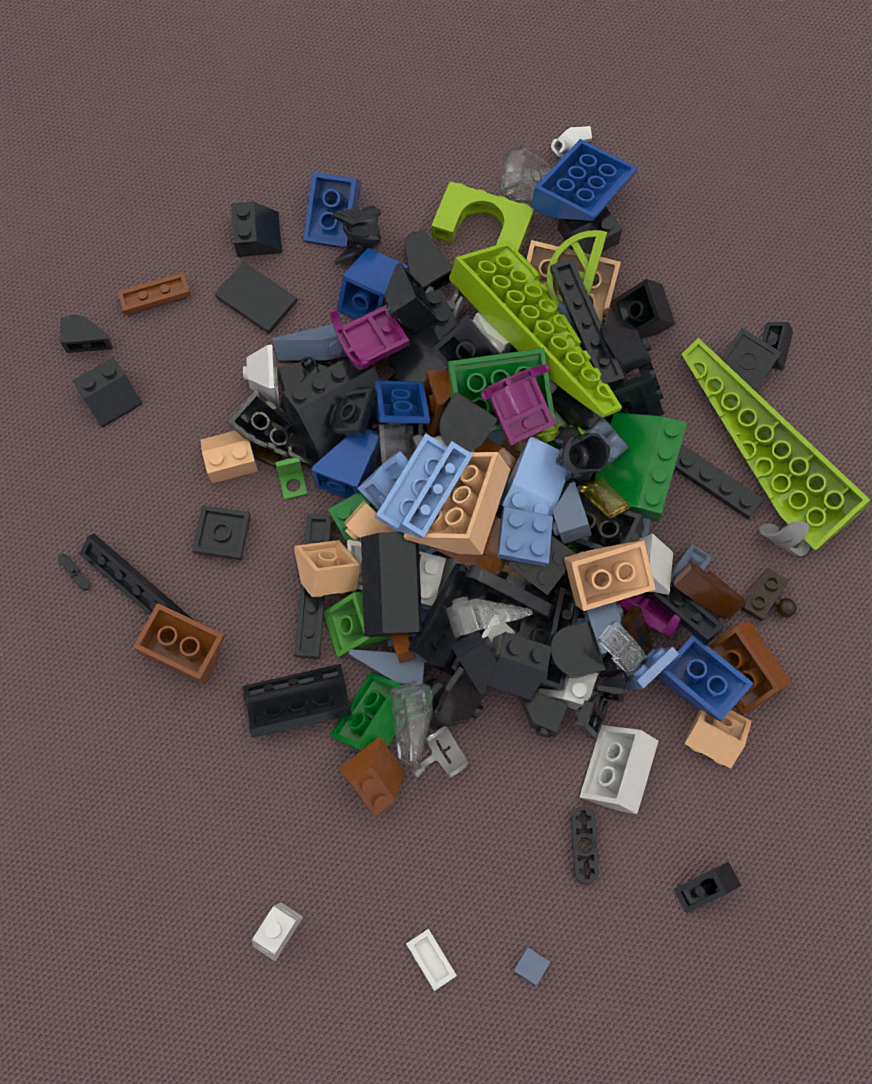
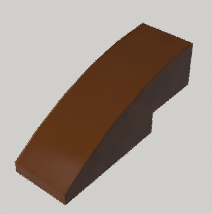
[674,561,747,619]

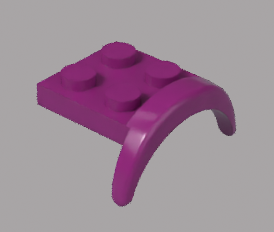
[330,305,410,370]
[481,364,555,445]
[617,593,680,638]

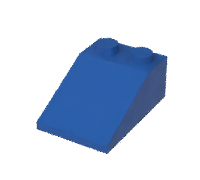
[303,172,361,247]
[374,381,430,424]
[658,635,754,722]

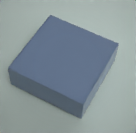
[514,947,550,986]

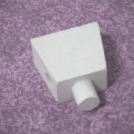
[252,903,303,961]

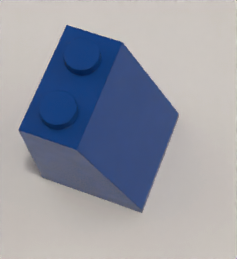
[337,248,408,320]
[312,429,381,499]

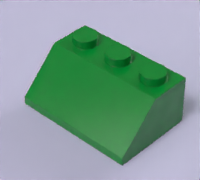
[329,672,418,754]

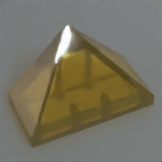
[580,477,630,519]

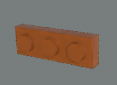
[117,272,191,315]

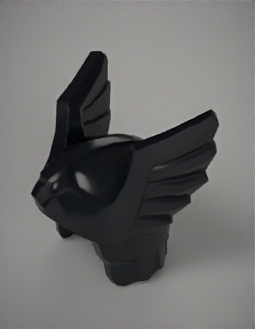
[331,206,382,265]
[555,425,610,487]

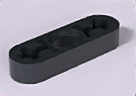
[571,806,599,884]

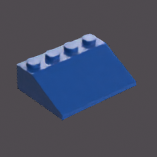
[531,139,638,221]

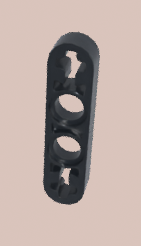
[465,565,554,620]

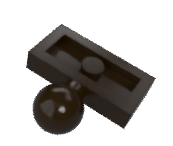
[741,568,797,622]

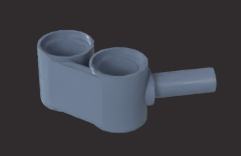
[586,417,629,464]

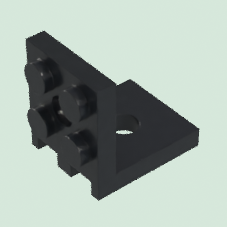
[604,361,664,425]

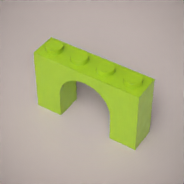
[431,181,534,253]

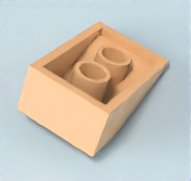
[564,540,656,611]

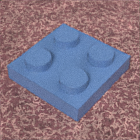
[497,507,553,567]
[626,646,679,690]

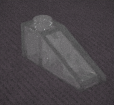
[446,596,533,638]
[390,681,433,768]

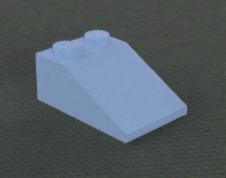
[499,436,568,516]

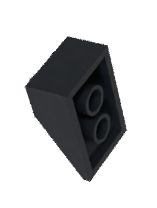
[553,495,644,552]

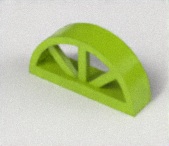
[547,230,607,304]

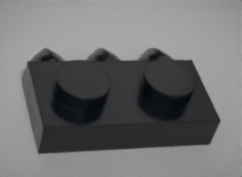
[575,691,608,740]

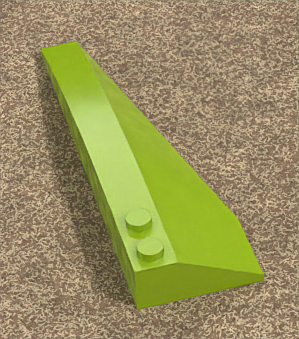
[449,242,622,418]
[682,338,870,551]

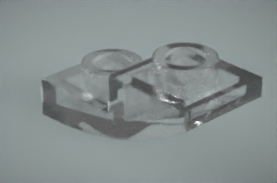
[597,621,646,676]

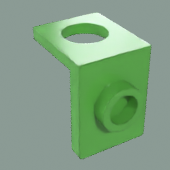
[275,457,308,500]

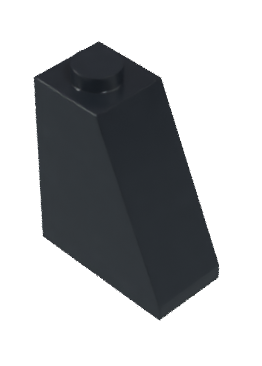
[404,229,453,292]

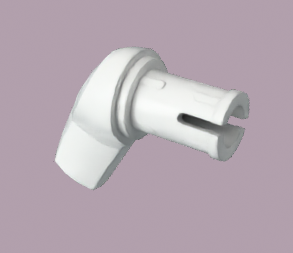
[551,126,592,158]

